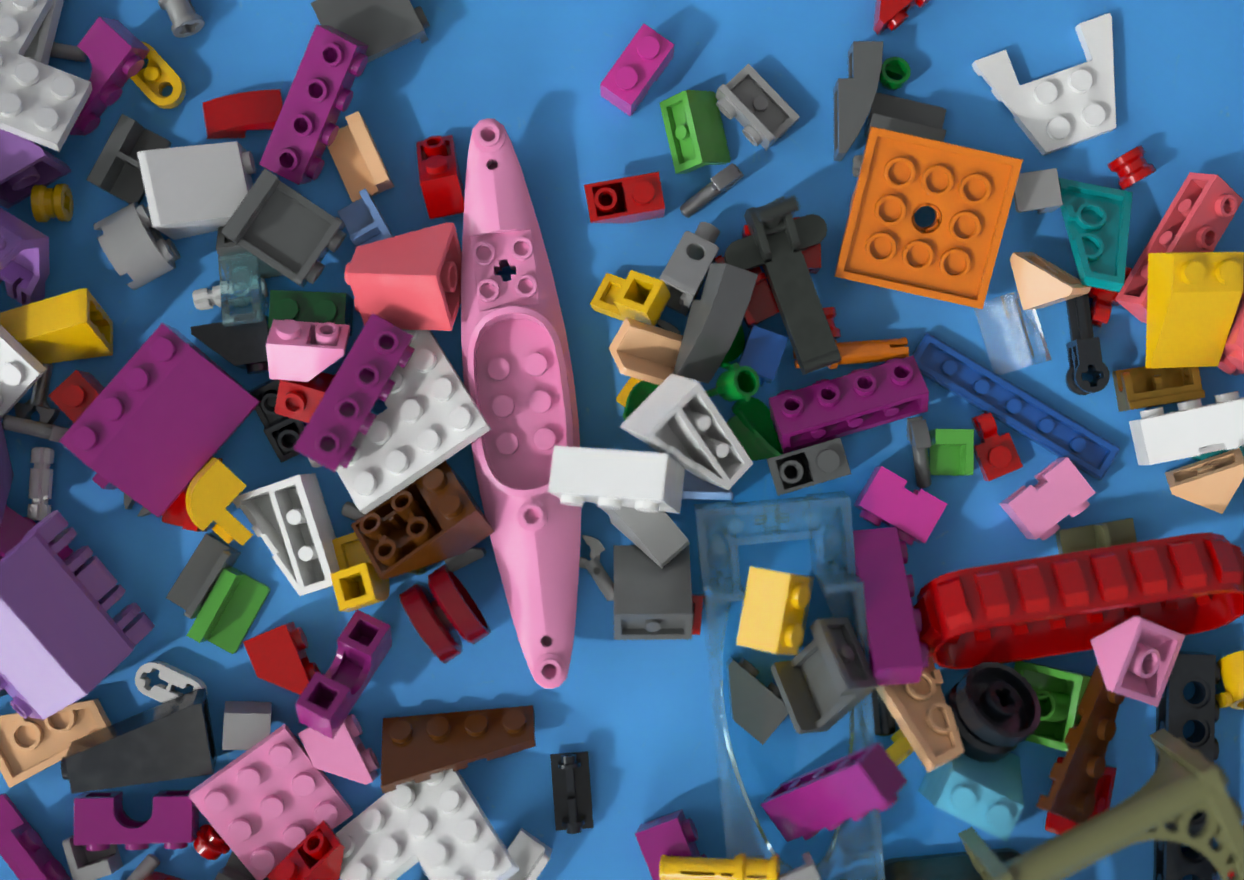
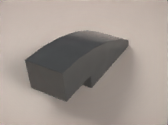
[833,41,883,161]
[673,263,758,384]

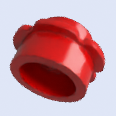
[193,824,230,860]

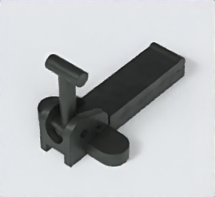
[724,195,841,375]

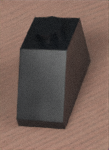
[191,315,270,374]

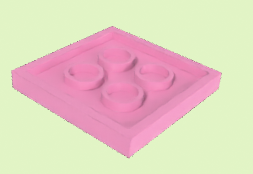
[189,724,353,880]

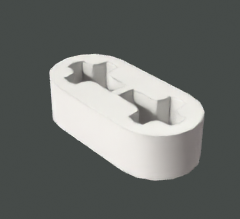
[135,661,208,703]

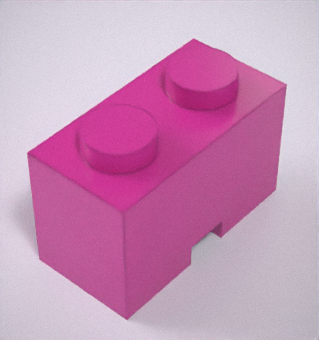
[600,23,674,117]
[853,466,947,546]

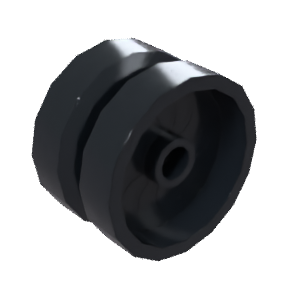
[944,662,1041,762]

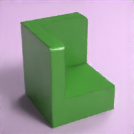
[928,429,974,476]

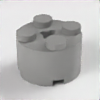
[93,202,181,290]

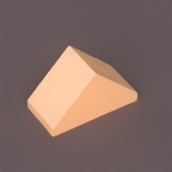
[1010,251,1091,310]
[1165,448,1244,514]

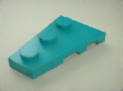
[1058,178,1133,292]

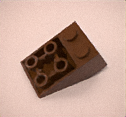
[351,460,495,580]

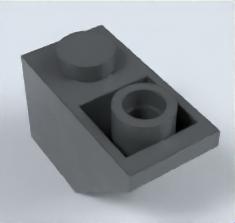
[767,438,851,496]
[726,657,788,745]

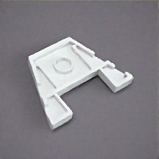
[972,13,1116,156]

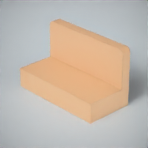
[327,111,394,202]
[609,317,683,385]

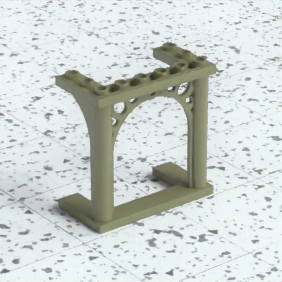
[958,728,1244,880]

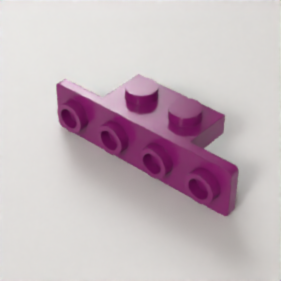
[0,793,71,880]

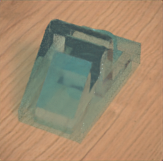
[218,252,268,327]

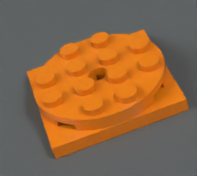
[834,126,1023,309]

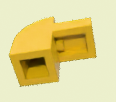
[590,270,671,326]
[186,457,253,546]
[330,532,390,612]

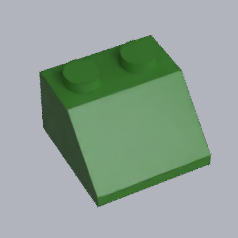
[1014,661,1091,752]

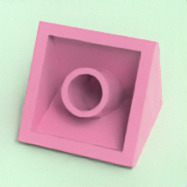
[1090,616,1185,707]

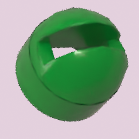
[879,57,911,91]

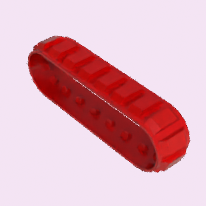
[913,532,1244,669]

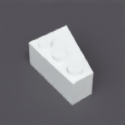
[620,373,753,490]
[1129,391,1244,465]
[548,446,685,514]
[232,473,340,596]

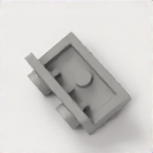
[715,63,800,151]

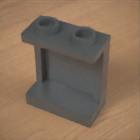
[311,0,430,63]
[221,169,346,288]
[613,545,693,640]
[770,617,878,734]

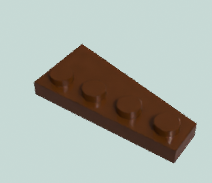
[1036,665,1125,824]

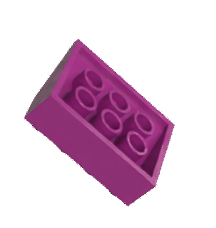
[59,323,260,518]

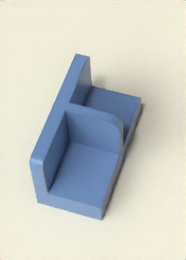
[337,188,394,247]

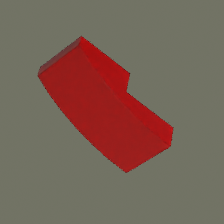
[202,89,283,139]

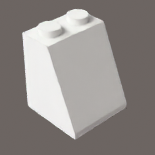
[137,141,256,240]

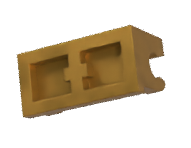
[1112,366,1205,412]

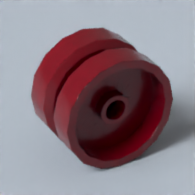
[399,564,491,664]

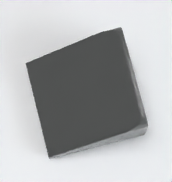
[444,547,487,572]

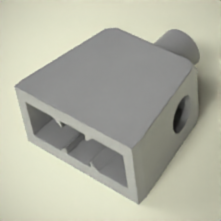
[659,222,720,316]

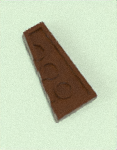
[381,705,536,794]

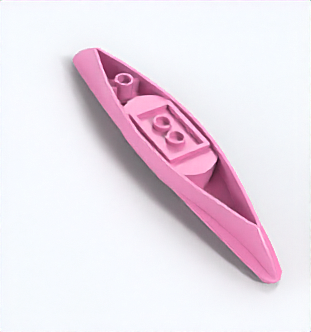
[461,118,581,689]

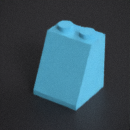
[918,752,1024,842]

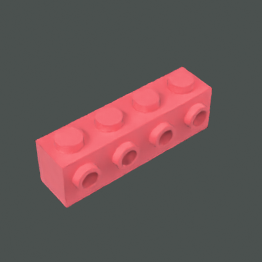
[1115,172,1243,323]

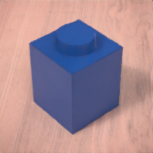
[738,325,789,386]

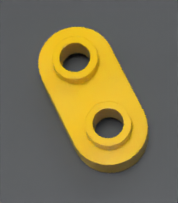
[130,41,186,109]

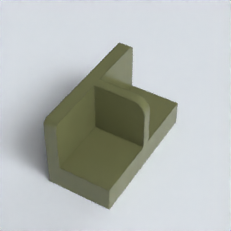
[1055,518,1137,554]

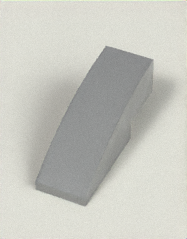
[595,503,690,568]

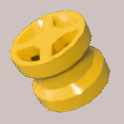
[31,184,73,223]

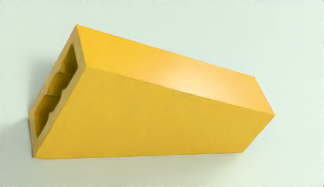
[0,288,113,364]

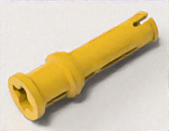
[659,853,780,880]

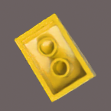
[1145,252,1244,369]
[736,567,814,655]

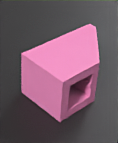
[266,319,350,382]
[298,714,380,785]

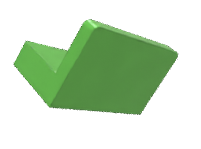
[659,90,731,174]
[187,567,271,654]

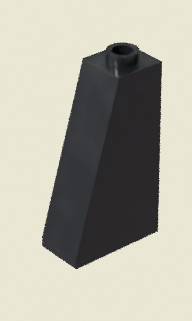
[61,688,217,794]

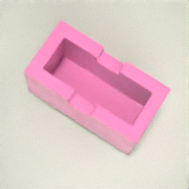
[1000,457,1096,541]

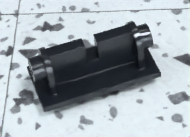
[550,751,594,834]

